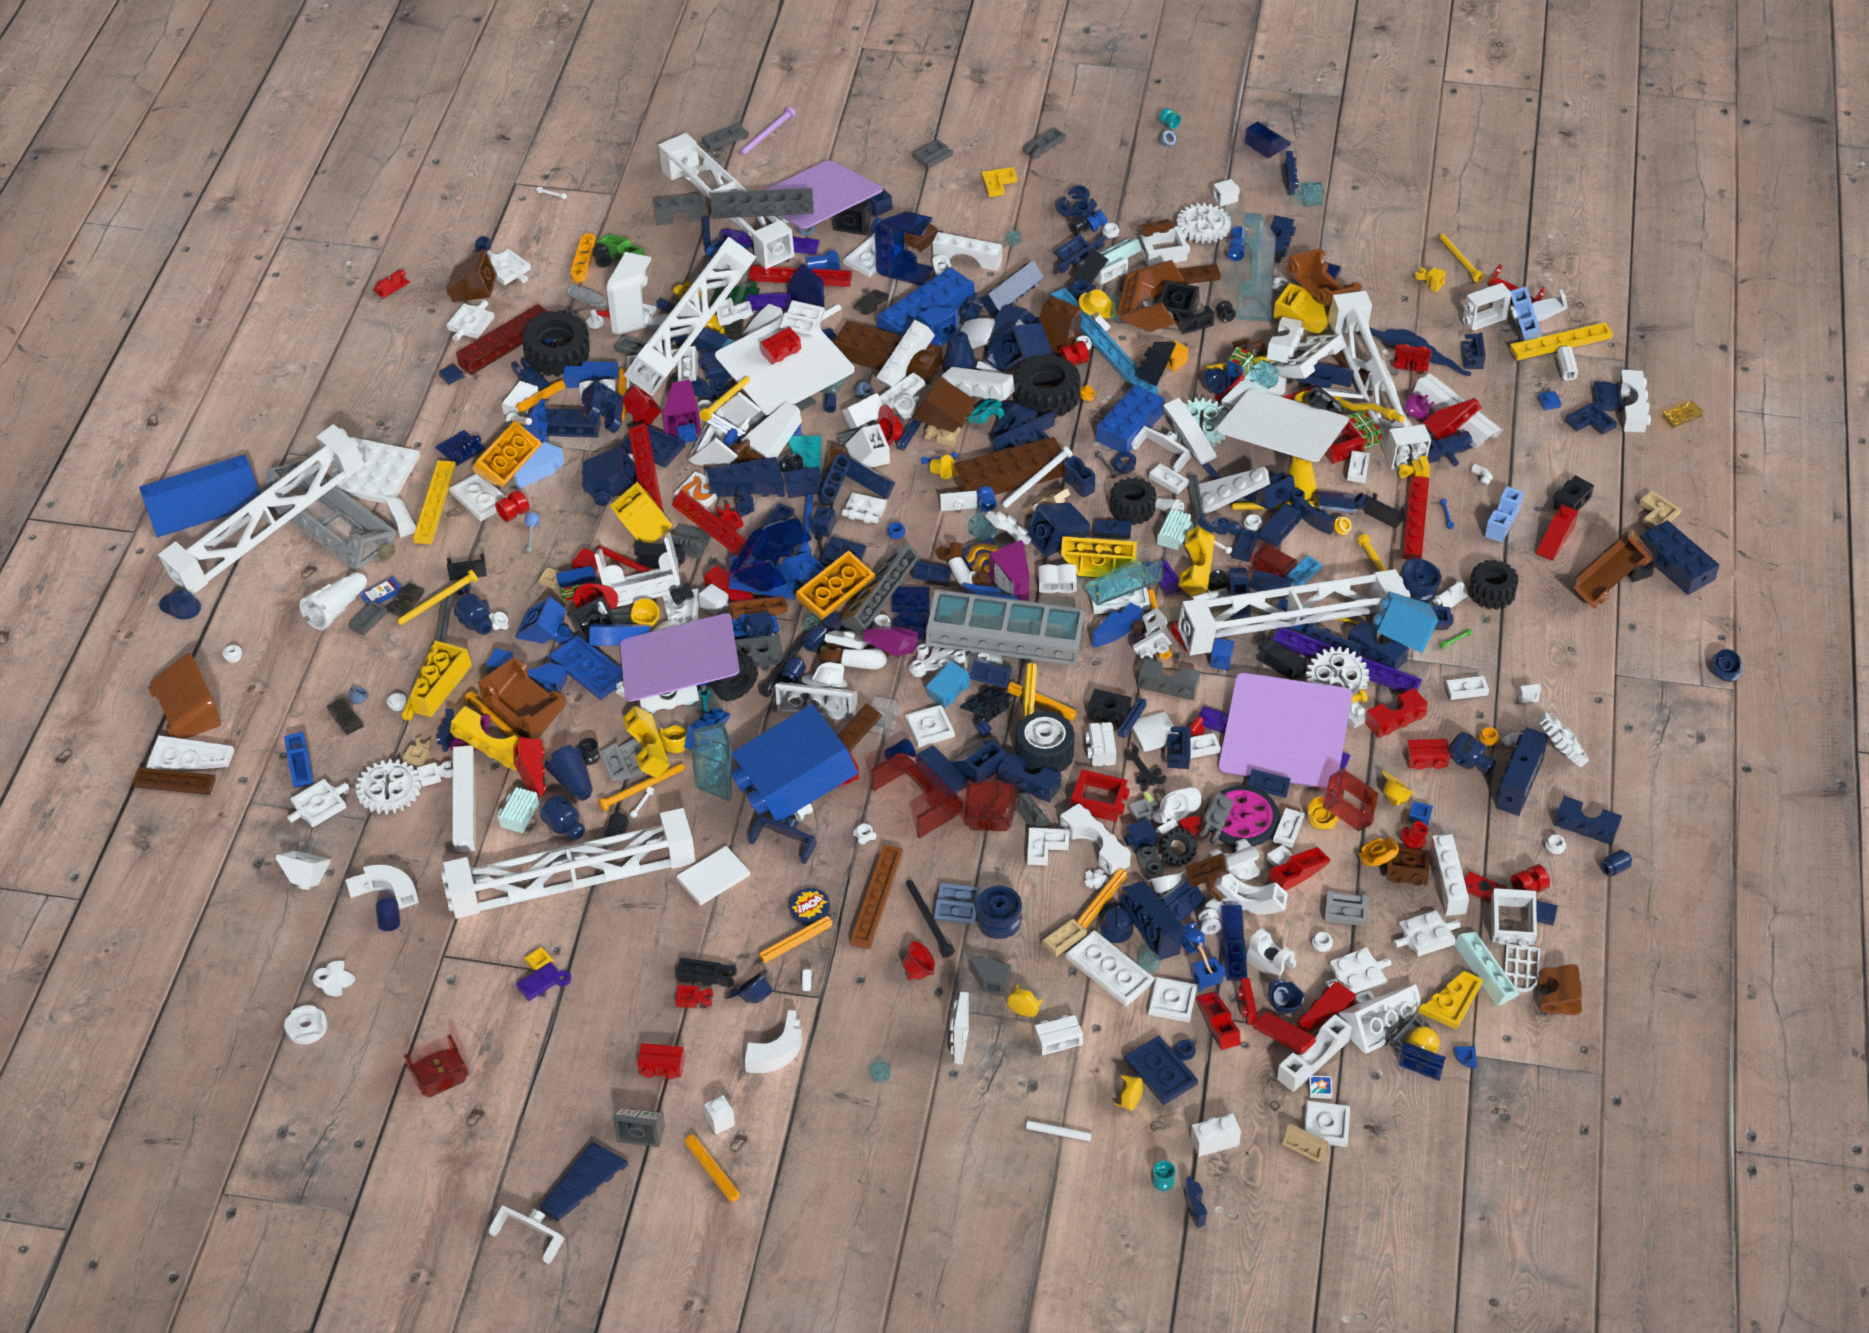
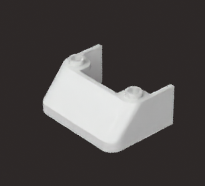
[607,252,657,335]
[687,392,761,468]
[595,532,680,607]

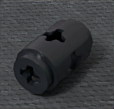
[1306,387,1344,414]

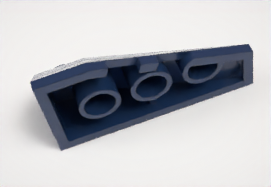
[986,304,1039,370]

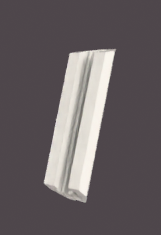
[1413,373,1503,449]

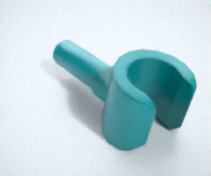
[699,688,712,713]

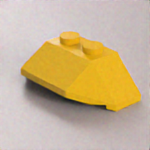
[1061,537,1137,579]

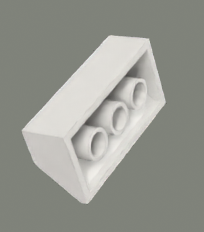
[775,682,857,721]

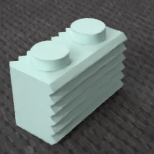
[1157,509,1193,550]
[498,787,539,833]

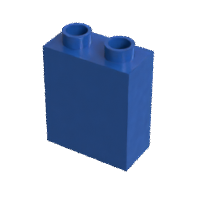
[730,704,859,822]

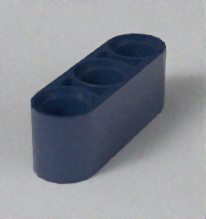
[818,454,850,506]
[1259,503,1303,547]

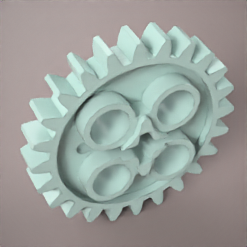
[1172,398,1228,447]

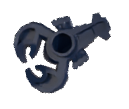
[1057,185,1097,219]

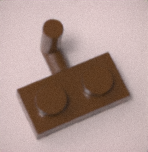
[1136,218,1174,237]
[1232,337,1267,356]
[730,439,764,463]
[1186,853,1230,902]

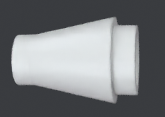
[1156,498,1184,514]

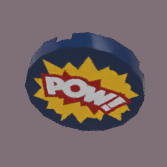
[789,888,830,925]

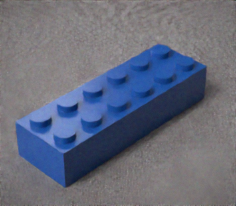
[877,267,975,336]

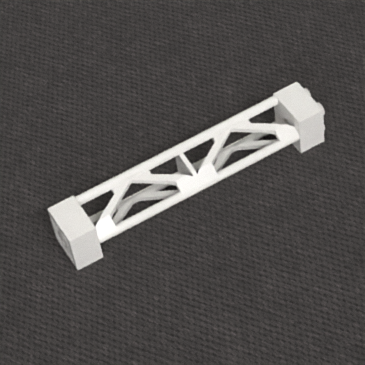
[658,133,794,269]
[624,237,756,396]
[1328,291,1431,469]
[158,424,365,595]
[1177,569,1410,655]
[441,808,695,919]

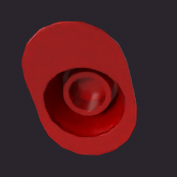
[878,405,903,446]
[573,583,619,609]
[902,941,935,980]

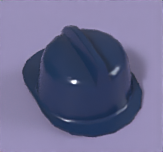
[159,589,201,619]
[1100,902,1133,943]
[724,969,772,1003]

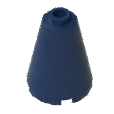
[942,331,977,373]
[544,745,593,801]

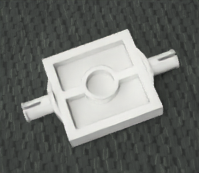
[487,249,531,285]
[447,300,494,342]
[287,779,349,828]
[1393,910,1461,957]
[1324,947,1391,994]

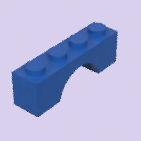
[486,648,567,694]

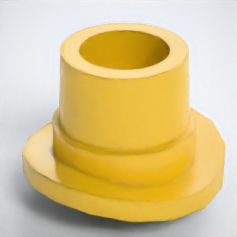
[930,454,955,480]

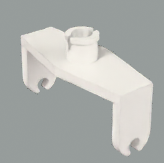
[1510,289,1568,326]
[1131,426,1191,473]
[489,1205,564,1264]

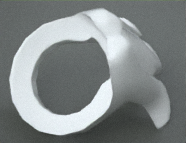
[895,392,919,420]

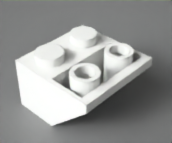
[845,424,890,468]

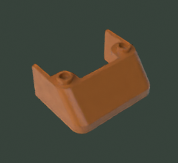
[1117,260,1184,331]
[1573,528,1652,609]

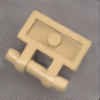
[924,425,961,446]

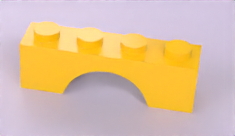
[1178,525,1215,596]
[622,705,670,778]
[450,706,518,771]

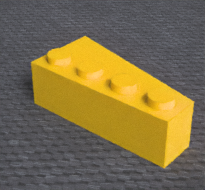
[410,640,472,717]

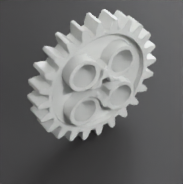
[1176,203,1231,244]
[1306,647,1369,695]
[1539,712,1589,767]
[356,759,421,815]

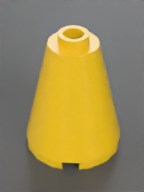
[1286,456,1317,501]

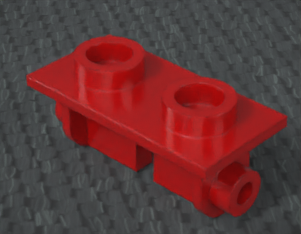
[373,269,410,298]

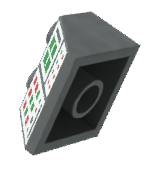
[613,1108,665,1147]

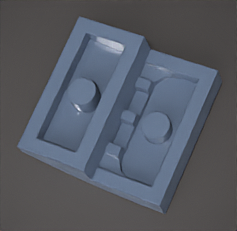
[934,883,981,924]

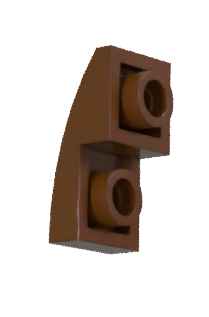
[825,443,847,473]

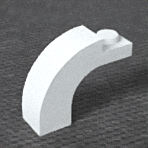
[346,865,419,909]
[1215,872,1288,915]
[745,1010,803,1073]

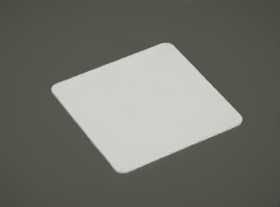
[715,317,855,416]
[1216,389,1349,462]

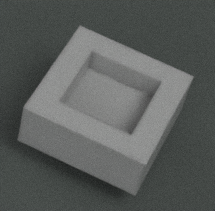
[1128,798,1155,823]

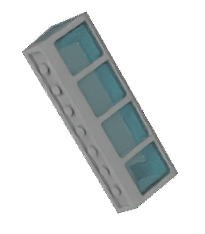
[926,589,1086,666]

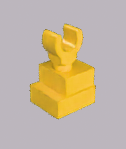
[1415,267,1446,292]
[1398,456,1430,478]

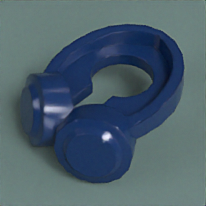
[1112,452,1136,473]

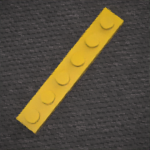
[1510,322,1613,360]
[413,460,456,544]

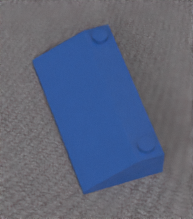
[139,454,260,538]

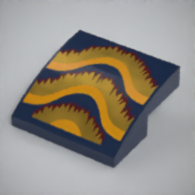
[961,537,999,575]

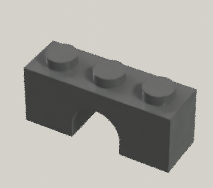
[653,194,706,225]
[1138,659,1201,700]

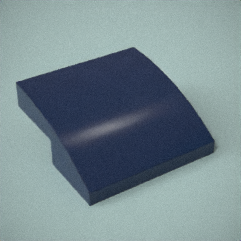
[1315,489,1356,513]

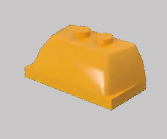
[471,421,543,488]
[795,550,875,620]

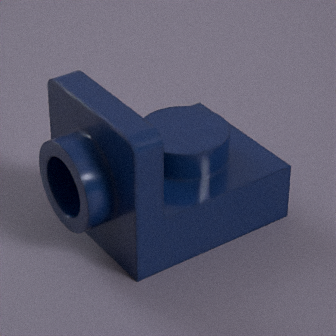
[736,485,755,517]

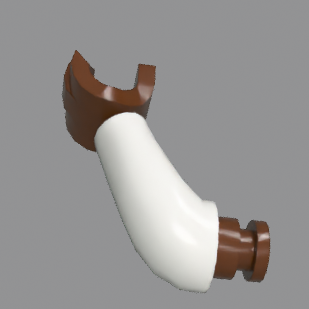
[936,542,990,587]
[819,643,890,670]

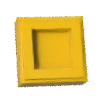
[524,947,554,972]

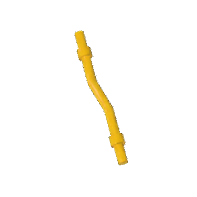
[1332,396,1405,422]

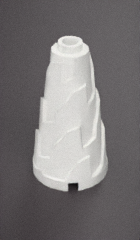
[299,572,367,630]

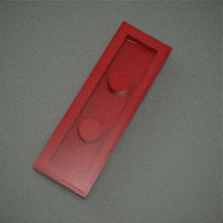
[1253,1011,1316,1055]

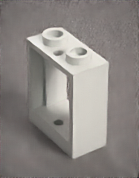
[1139,226,1190,266]
[1462,283,1512,331]
[1491,888,1537,946]

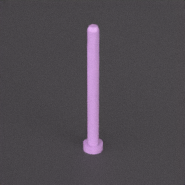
[741,107,796,155]

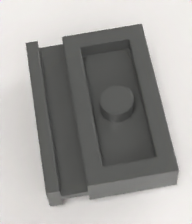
[913,139,953,169]

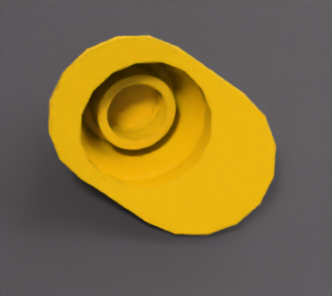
[1079,289,1116,318]
[1381,771,1416,806]

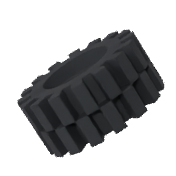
[1158,828,1198,867]

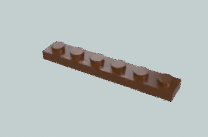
[1117,264,1221,292]

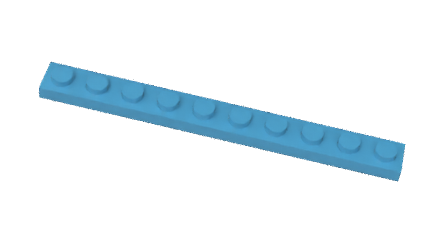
[1051,288,1158,395]

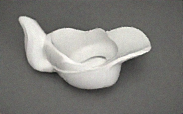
[1152,787,1201,824]

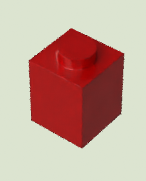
[572,548,599,573]

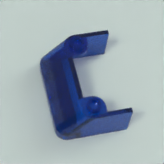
[875,211,933,286]
[729,515,812,592]

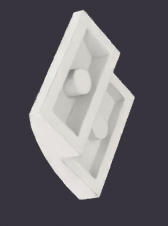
[780,301,825,336]
[960,318,996,349]
[1131,712,1178,752]

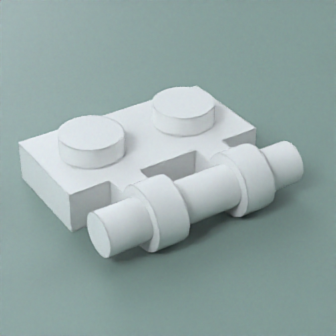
[842,492,887,524]

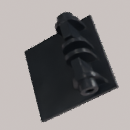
[960,687,1012,723]

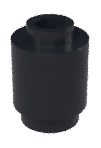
[605,813,629,844]

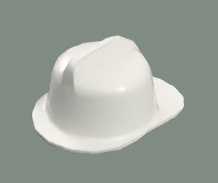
[801,662,847,688]
[1147,869,1186,897]

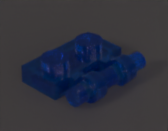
[892,587,930,614]

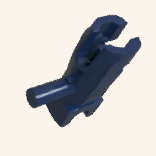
[1427,431,1473,467]

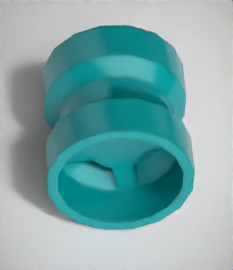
[1159,108,1181,130]
[1152,1161,1176,1191]

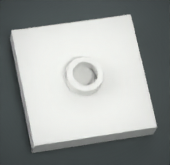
[824,630,871,649]

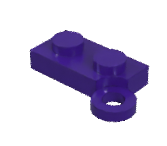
[1142,560,1183,596]
[516,962,571,1002]

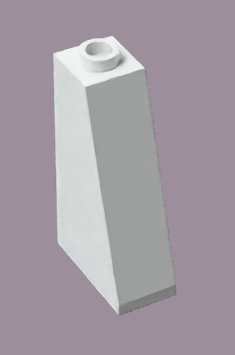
[1221,365,1287,415]
[741,402,802,459]

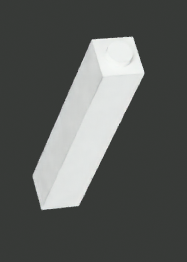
[453,745,476,852]

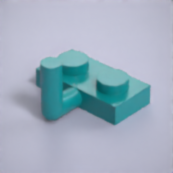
[967,398,1005,424]

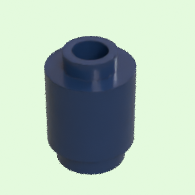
[802,625,829,652]
[780,657,806,683]
[1600,849,1632,876]

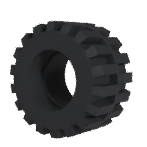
[1110,477,1156,525]
[1468,560,1519,609]
[707,650,758,702]

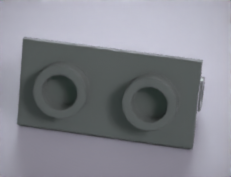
[1013,793,1052,828]
[1385,1012,1425,1053]

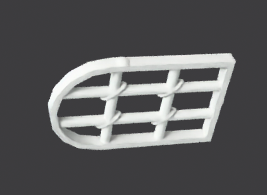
[1322,388,1364,399]
[1504,944,1540,992]

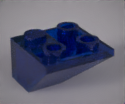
[787,264,825,307]

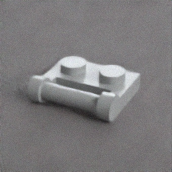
[1324,890,1369,926]

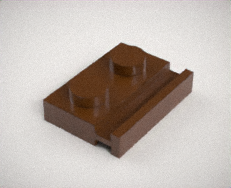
[902,221,943,252]

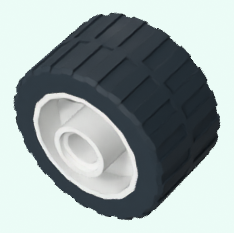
[1015,711,1075,774]

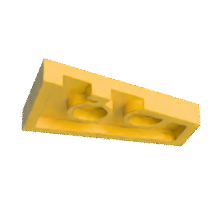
[1418,971,1483,1030]

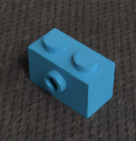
[926,661,971,708]

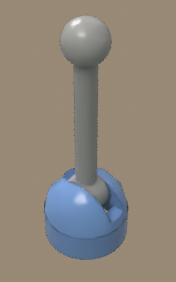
[524,513,539,553]

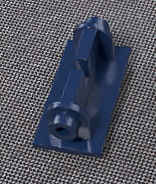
[959,292,984,325]

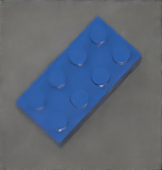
[1096,385,1165,453]

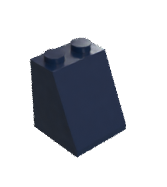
[991,323,1053,372]
[582,446,638,498]
[1027,502,1091,557]

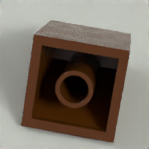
[446,249,497,302]
[1038,296,1081,357]
[913,377,975,433]

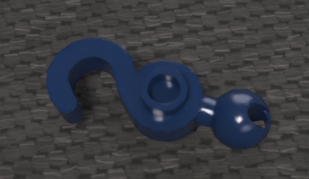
[1197,513,1242,535]

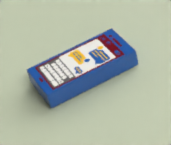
[360,577,403,605]

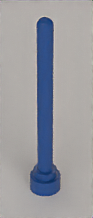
[796,493,813,555]

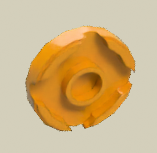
[1358,837,1399,866]

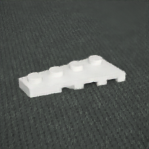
[1199,467,1270,514]
[663,589,699,624]
[146,735,234,771]

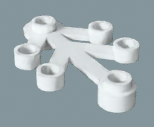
[908,644,966,677]

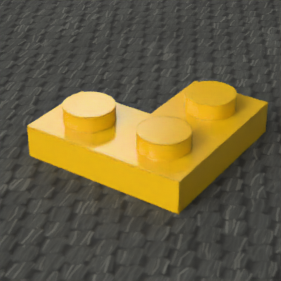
[982,167,1017,197]

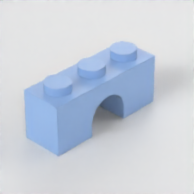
[1510,286,1542,341]
[1485,486,1524,543]

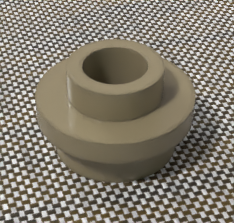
[378,543,396,561]

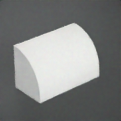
[385,498,416,538]

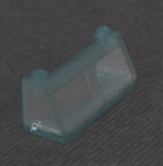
[1237,213,1276,321]

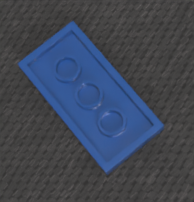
[728,556,803,600]
[549,635,623,700]

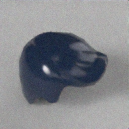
[1268,979,1304,1014]

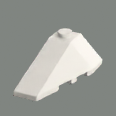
[1339,984,1422,1053]

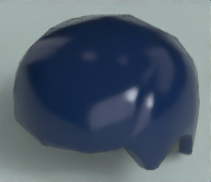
[1203,368,1230,394]

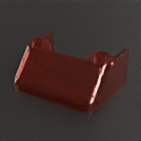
[871,753,963,839]

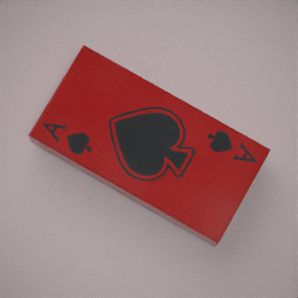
[1464,871,1507,902]

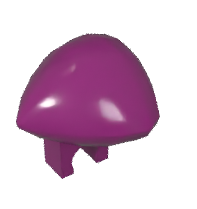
[1403,394,1435,420]

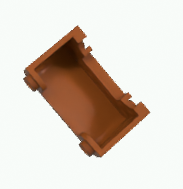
[1286,248,1362,307]
[148,652,221,739]
[478,657,566,739]

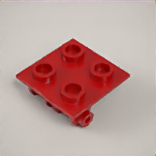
[1393,344,1432,373]

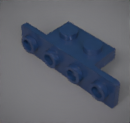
[1053,234,1108,275]
[1289,357,1354,388]
[993,411,1055,452]

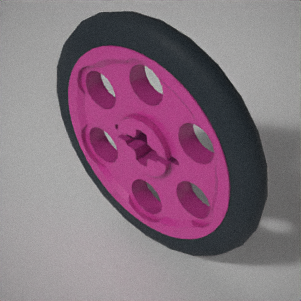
[1204,786,1280,847]

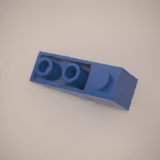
[523,398,548,443]
[684,708,731,754]

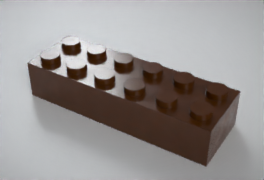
[833,321,943,385]
[953,437,1066,495]

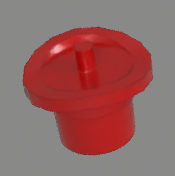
[1400,821,1429,849]

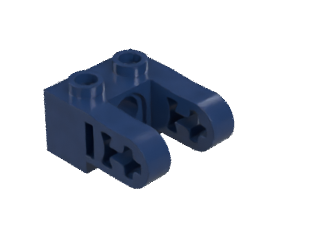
[582,380,623,433]
[1243,471,1295,509]

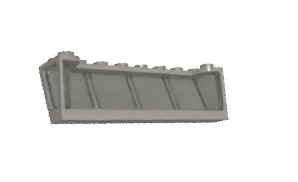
[264,461,396,571]

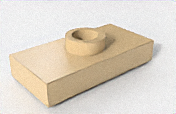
[1042,918,1087,957]
[1282,1124,1329,1163]

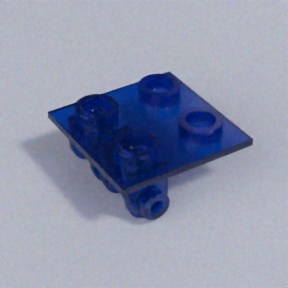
[435,430,486,466]

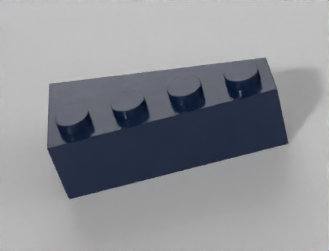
[705,457,785,497]
[1119,881,1185,961]

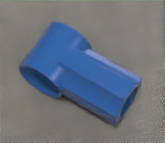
[806,250,841,270]

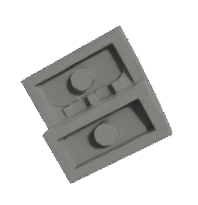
[599,739,645,782]

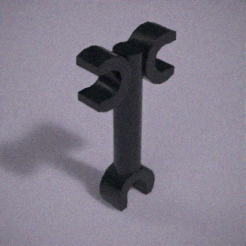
[1124,745,1166,791]

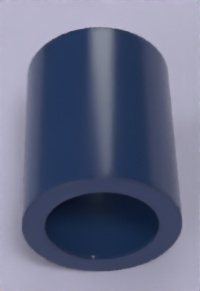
[824,393,837,413]
[1291,489,1305,509]

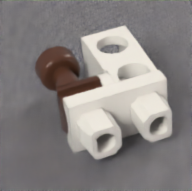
[1130,608,1172,660]

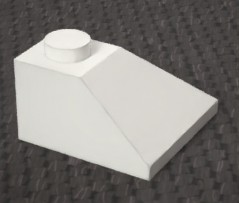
[276,850,331,889]

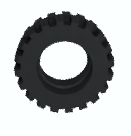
[522,310,590,377]
[1013,354,1080,418]

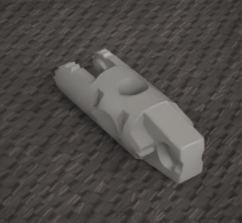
[566,285,608,309]

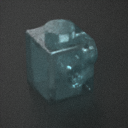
[1298,182,1324,207]

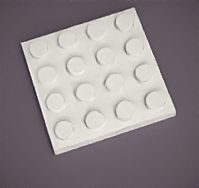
[328,437,420,504]

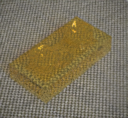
[1662,401,1703,428]

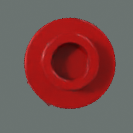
[1186,716,1205,737]

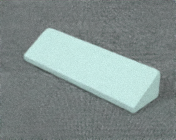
[1077,238,1141,269]
[1454,932,1519,1006]

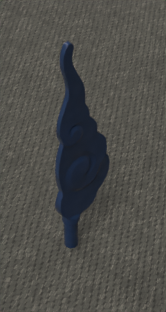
[1369,327,1471,376]

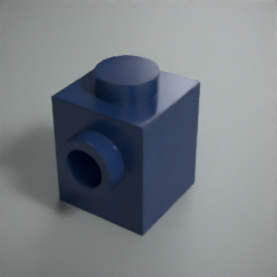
[811,506,836,538]

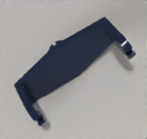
[748,816,817,864]

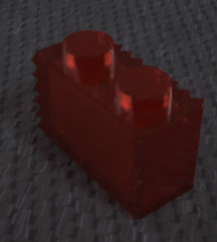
[1253,543,1297,578]

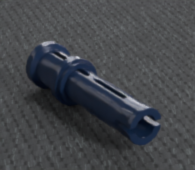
[1305,623,1362,655]

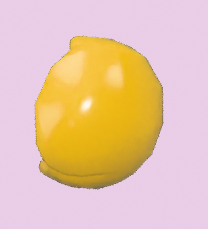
[630,598,660,627]
[1404,1027,1440,1059]

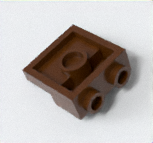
[1386,847,1429,886]

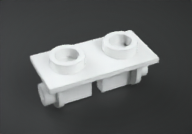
[1428,582,1468,608]

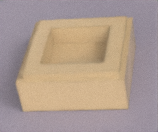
[538,567,561,589]

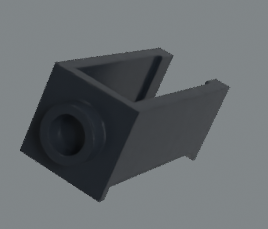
[634,539,685,569]
[1257,636,1307,680]

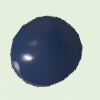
[1711,649,1743,682]

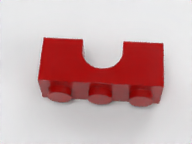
[1365,688,1428,738]

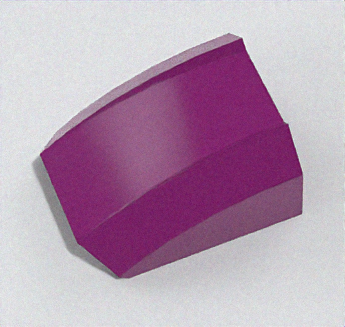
[863,626,918,657]

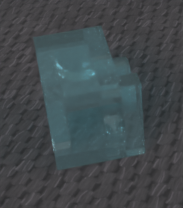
[1250,360,1279,389]
[969,510,998,540]

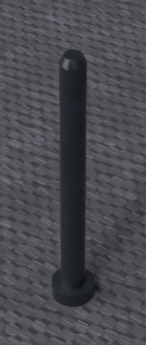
[758,630,809,697]
[906,880,955,958]

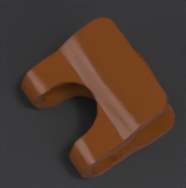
[1538,964,1582,1015]

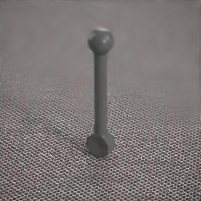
[1095,451,1118,478]

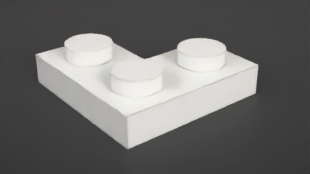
[717,298,753,326]
[985,511,1032,545]
[1027,828,1069,866]

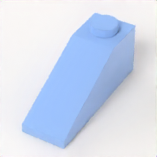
[514,442,564,489]

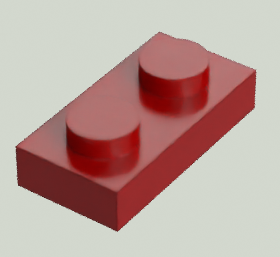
[1237,978,1257,1026]

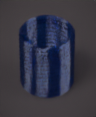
[884,738,916,768]
[376,898,400,931]

